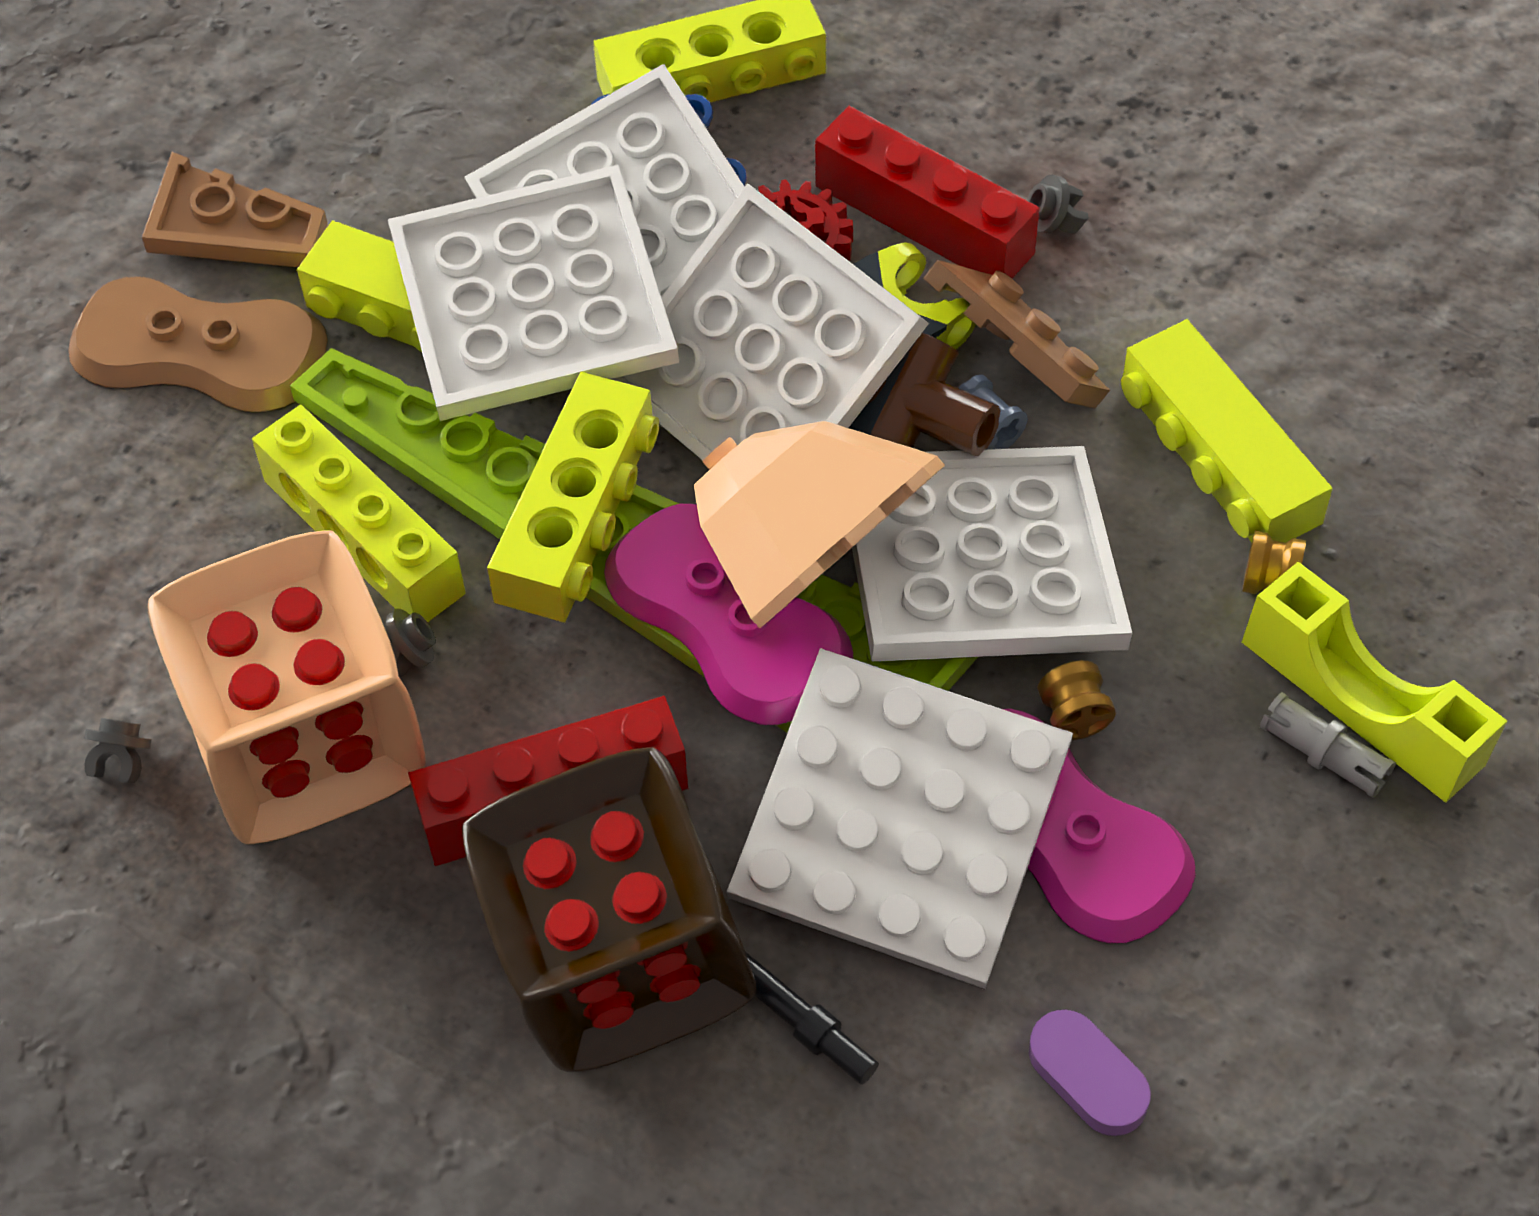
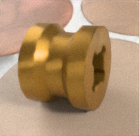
[1242,530,1306,594]
[1037,660,1116,740]

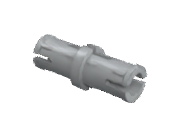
[1260,692,1396,798]

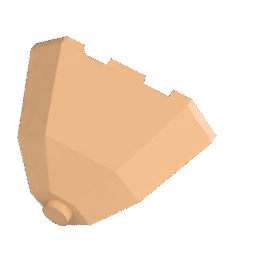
[694,421,945,628]

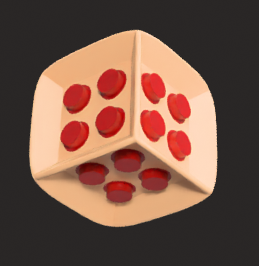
[148,531,426,844]

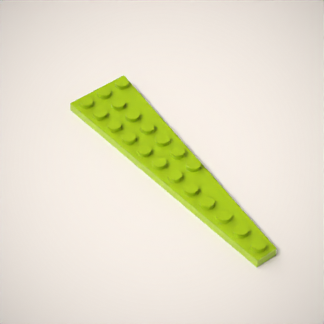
[290,348,978,733]

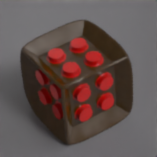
[462,748,757,1072]

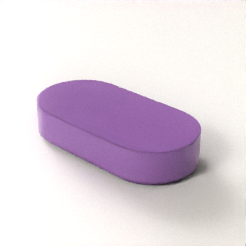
[1029,1010,1151,1136]

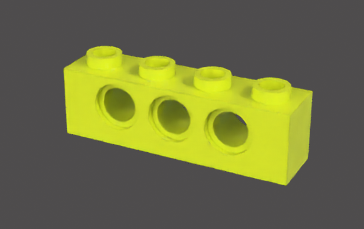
[593,0,826,102]
[487,371,659,623]
[252,404,466,622]

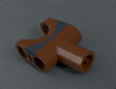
[849,332,1000,456]

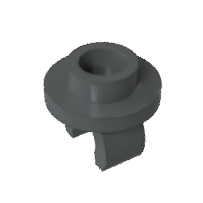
[1027,175,1089,234]
[384,608,436,678]
[84,718,152,783]

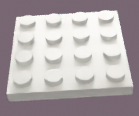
[464,64,745,297]
[388,165,679,421]
[611,183,929,460]
[852,446,1132,662]
[727,648,1073,989]

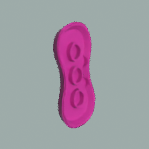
[604,503,854,725]
[1003,709,1196,943]

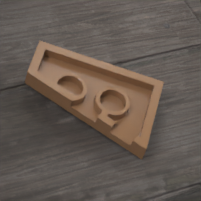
[142,152,328,267]
[923,260,1110,409]

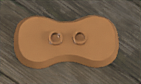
[69,277,327,412]

